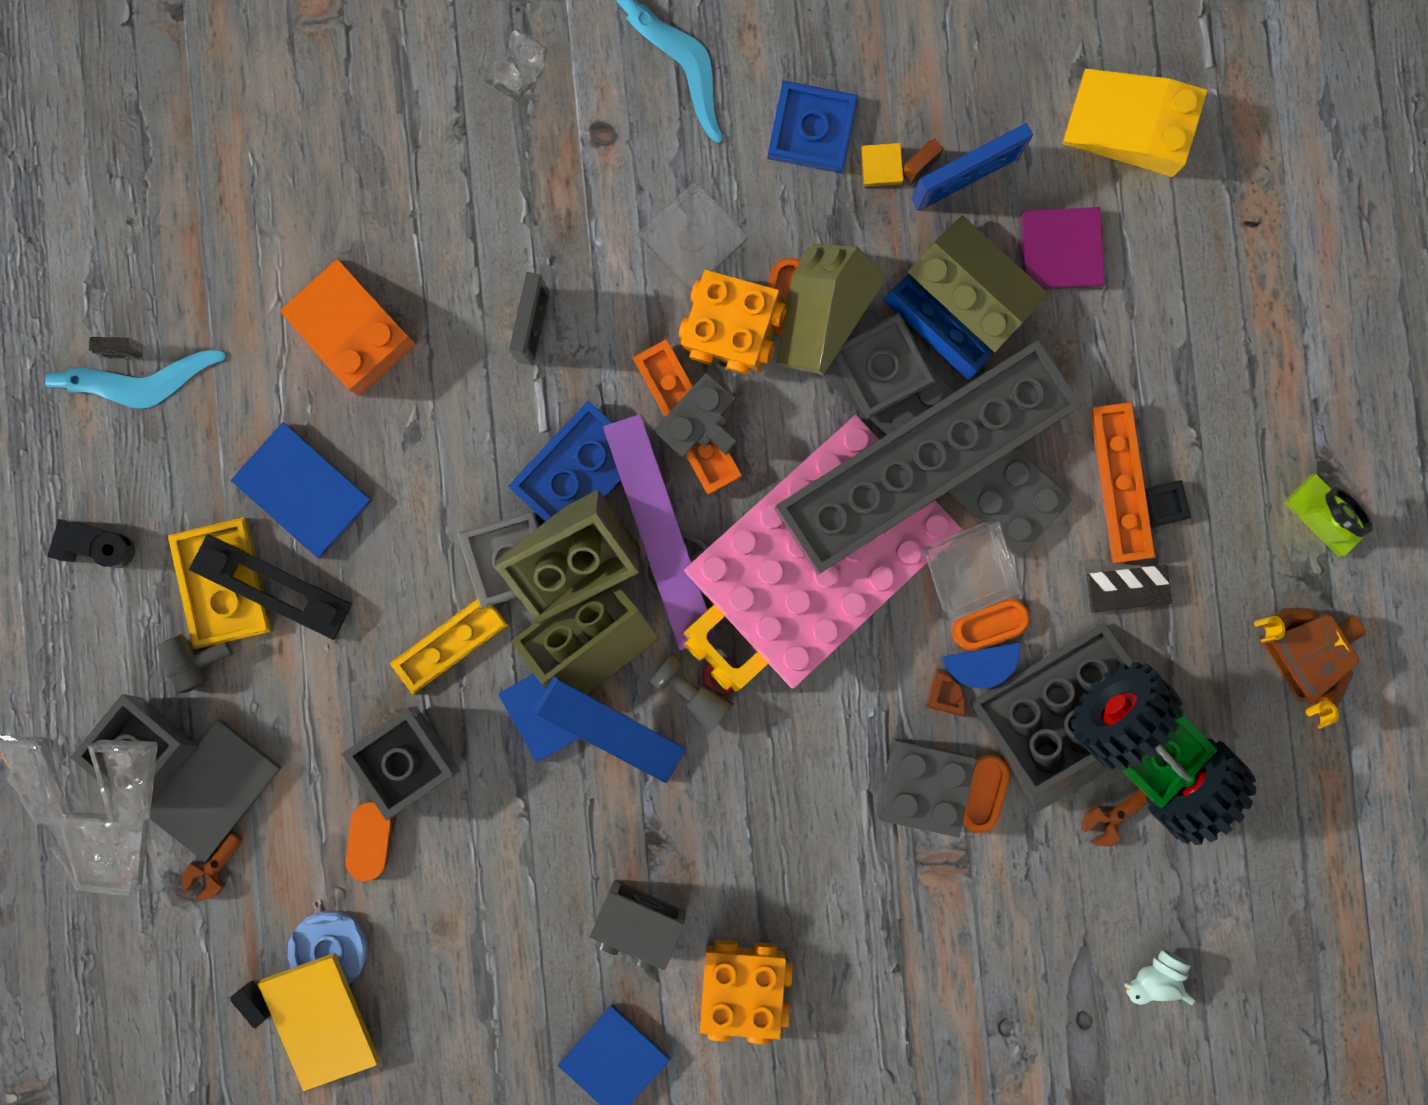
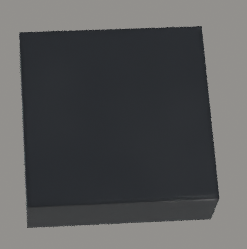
[1145,480,1191,528]
[230,980,271,1029]

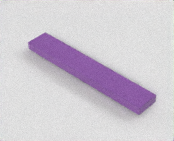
[603,414,717,651]

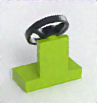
[1283,474,1373,557]

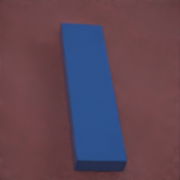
[533,676,686,783]

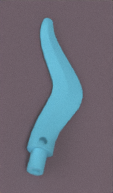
[616,0,723,143]
[45,350,226,409]

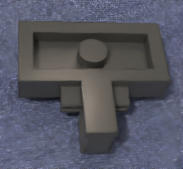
[653,373,736,459]

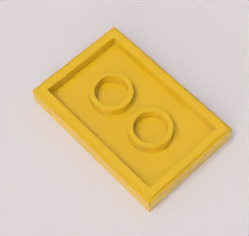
[168,517,273,650]
[258,953,380,1091]

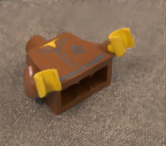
[1254,608,1366,729]

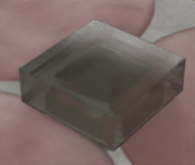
[89,337,143,359]

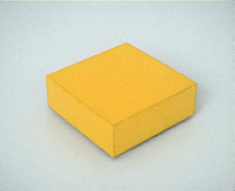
[861,143,903,188]

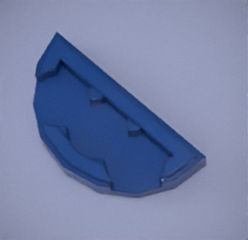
[941,642,1020,689]

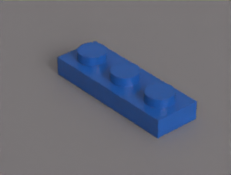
[883,274,994,380]

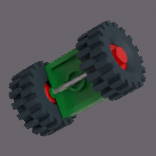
[1071,662,1257,845]

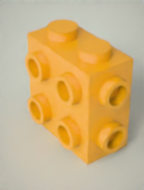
[679,269,787,376]
[700,940,793,1044]

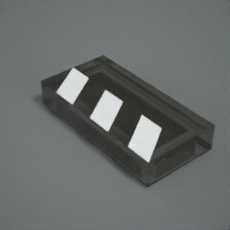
[1086,564,1172,613]

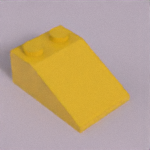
[1062,69,1208,177]

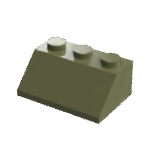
[907,215,1049,353]
[511,584,658,694]

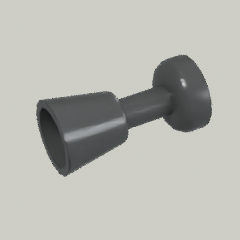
[649,653,734,734]

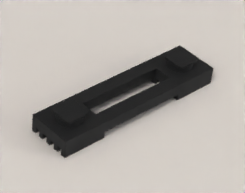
[189,534,352,640]

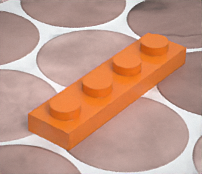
[632,339,742,496]
[1089,402,1155,564]

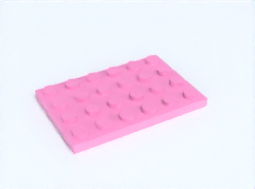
[684,415,962,689]

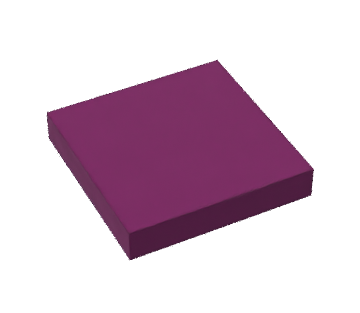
[1020,207,1104,290]

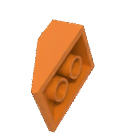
[280,259,416,397]

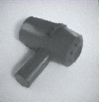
[157,633,233,693]

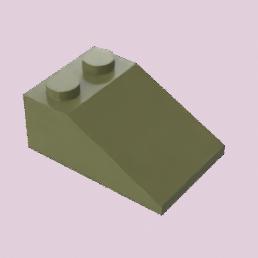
[776,244,888,375]
[494,489,640,623]

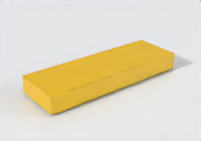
[390,599,509,695]

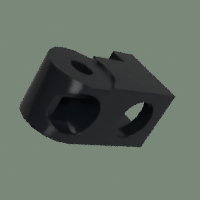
[47,519,135,568]

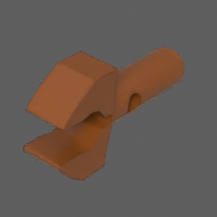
[1081,790,1148,846]
[182,832,243,901]

